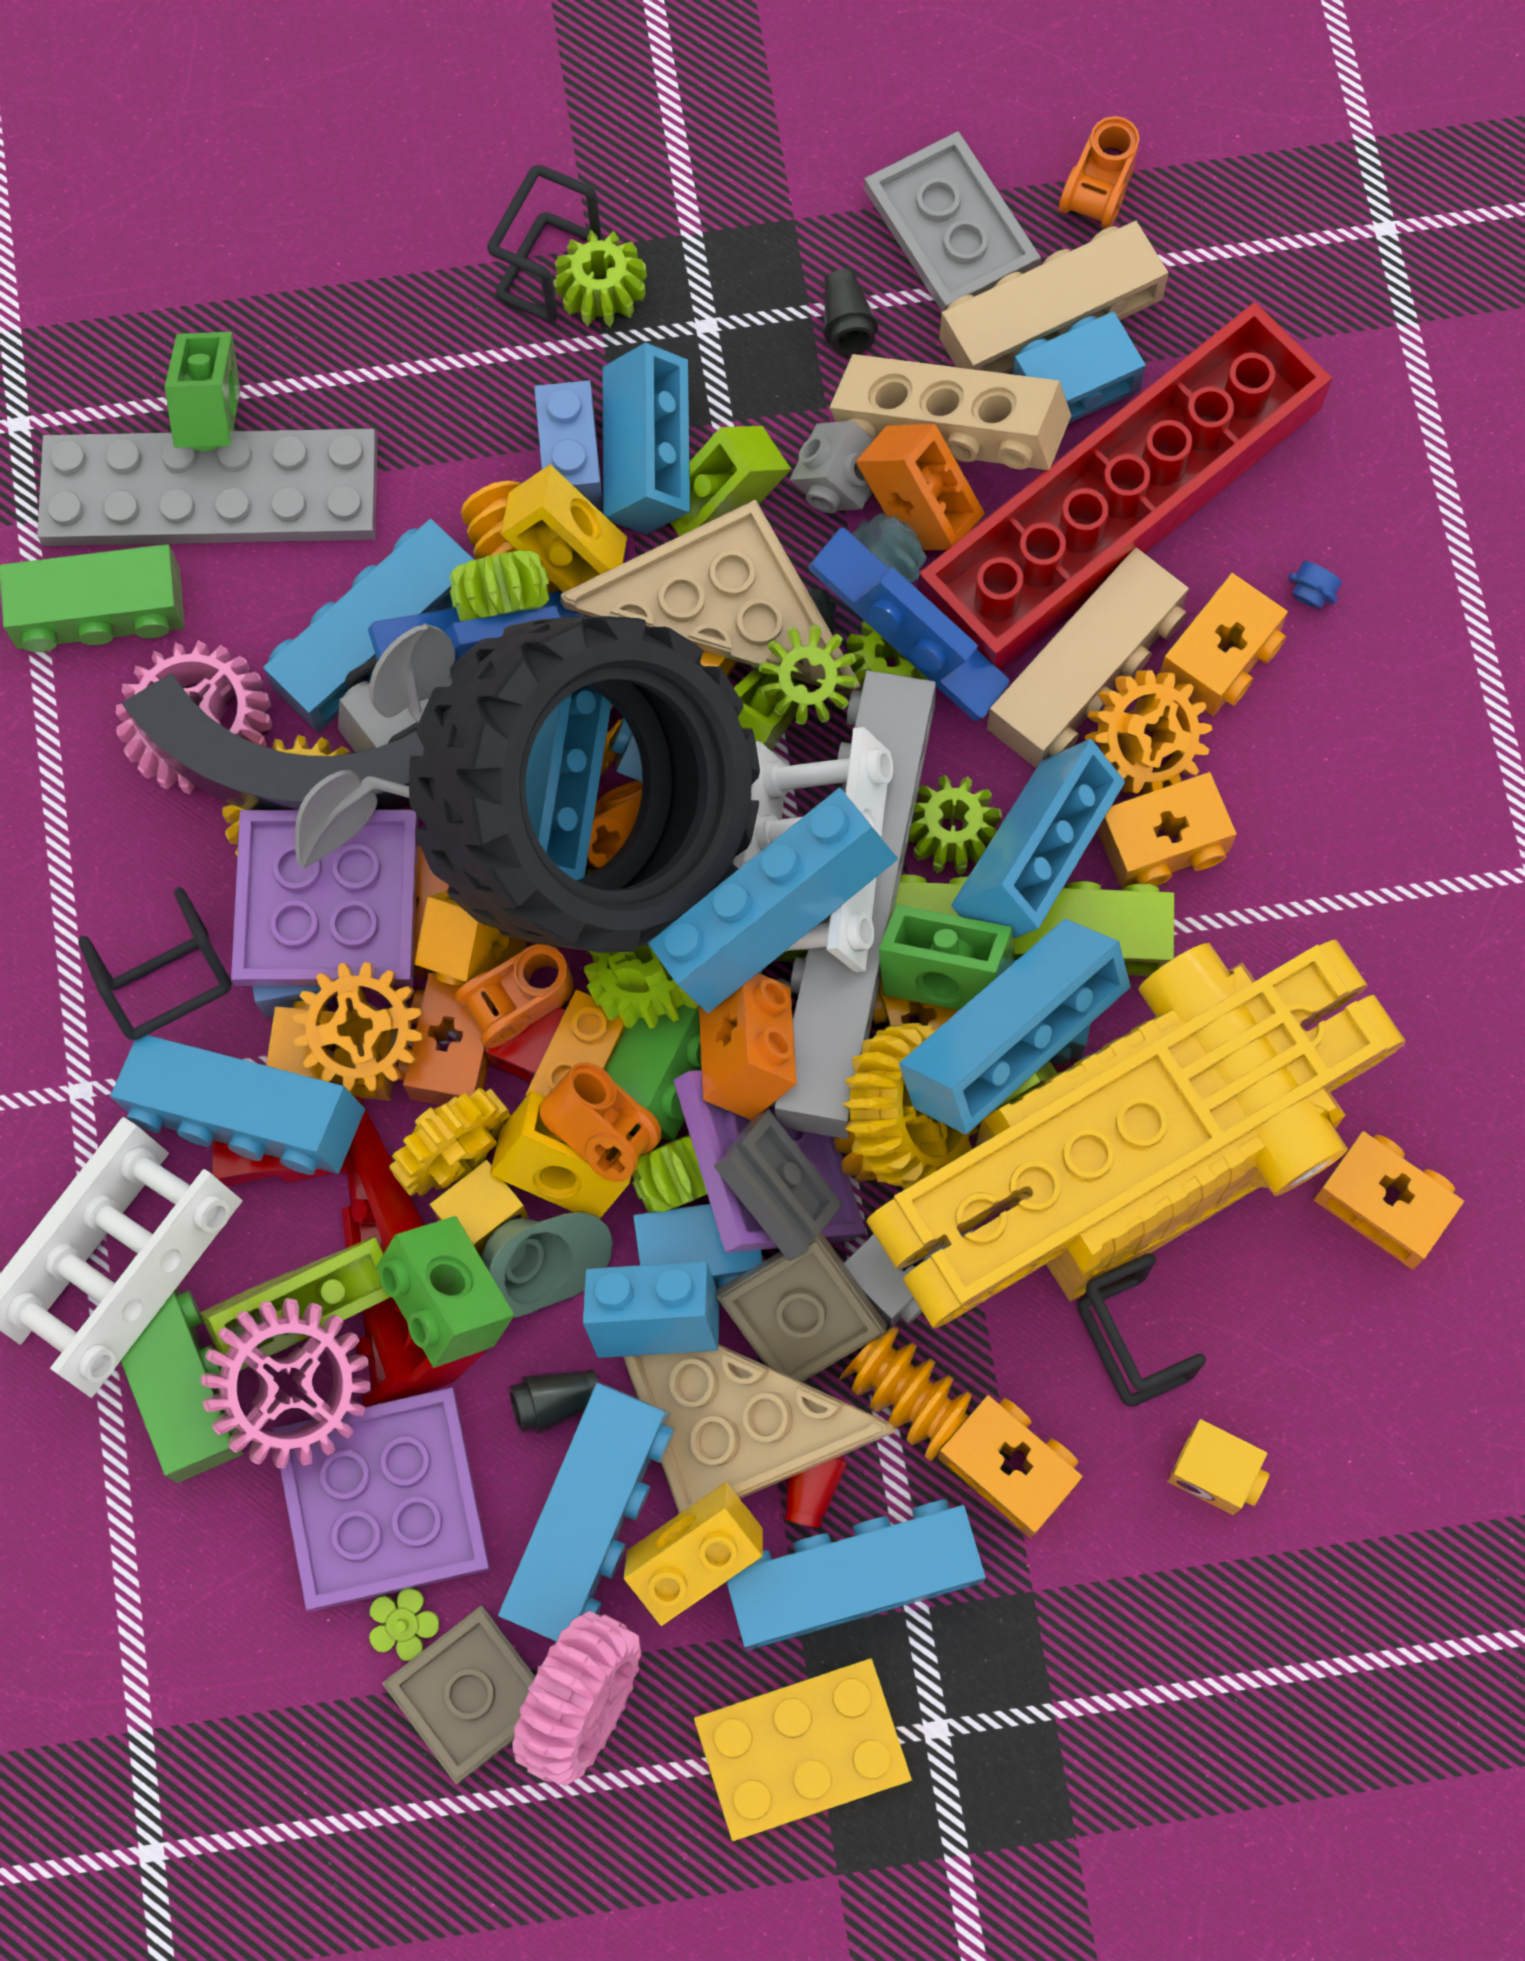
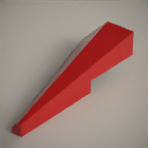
[339,1097,487,1407]

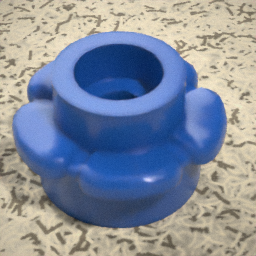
[1287,561,1343,610]

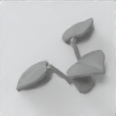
[295,623,455,869]

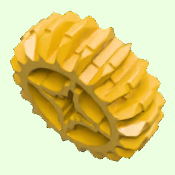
[842,1023,978,1189]

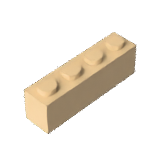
[939,221,1168,374]
[987,547,1189,768]

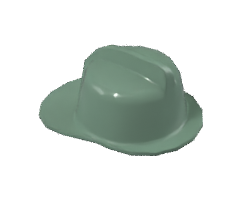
[478,1211,613,1318]

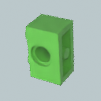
[165,332,241,451]
[878,904,1014,1010]
[376,1216,515,1368]

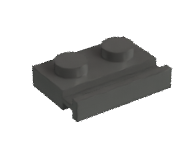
[714,1110,843,1261]

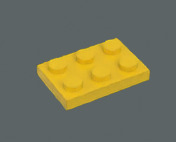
[694,1658,912,1842]

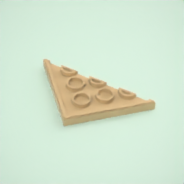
[560,500,861,696]
[623,1344,895,1514]

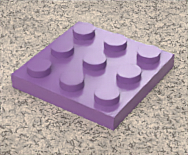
[231,810,419,986]
[674,1070,866,1253]
[273,1387,491,1612]

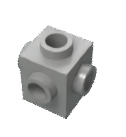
[789,420,874,513]

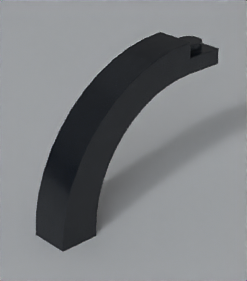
[121,673,424,810]

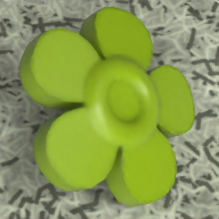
[369,1588,439,1661]

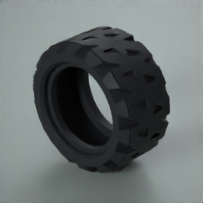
[409,616,760,952]

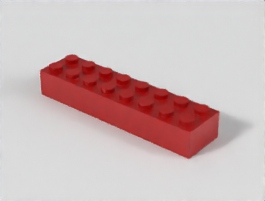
[918,302,1332,672]

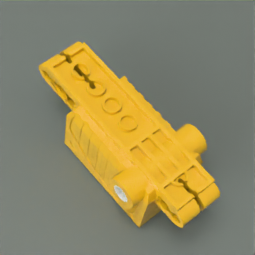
[866,939,1406,1328]

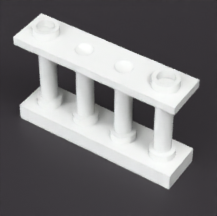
[732,727,893,974]
[0,1117,242,1398]

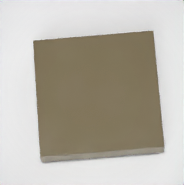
[716,1232,887,1382]
[382,1605,536,1785]

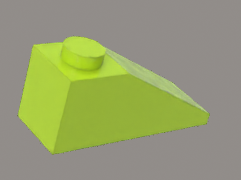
[200,1237,390,1371]

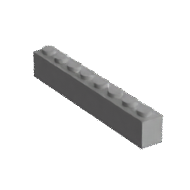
[770,670,936,1139]

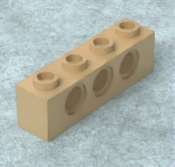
[829,354,1071,470]

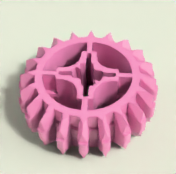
[116,640,272,795]
[200,1298,370,1468]
[512,1611,641,1786]

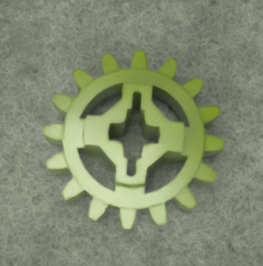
[584,945,698,1029]

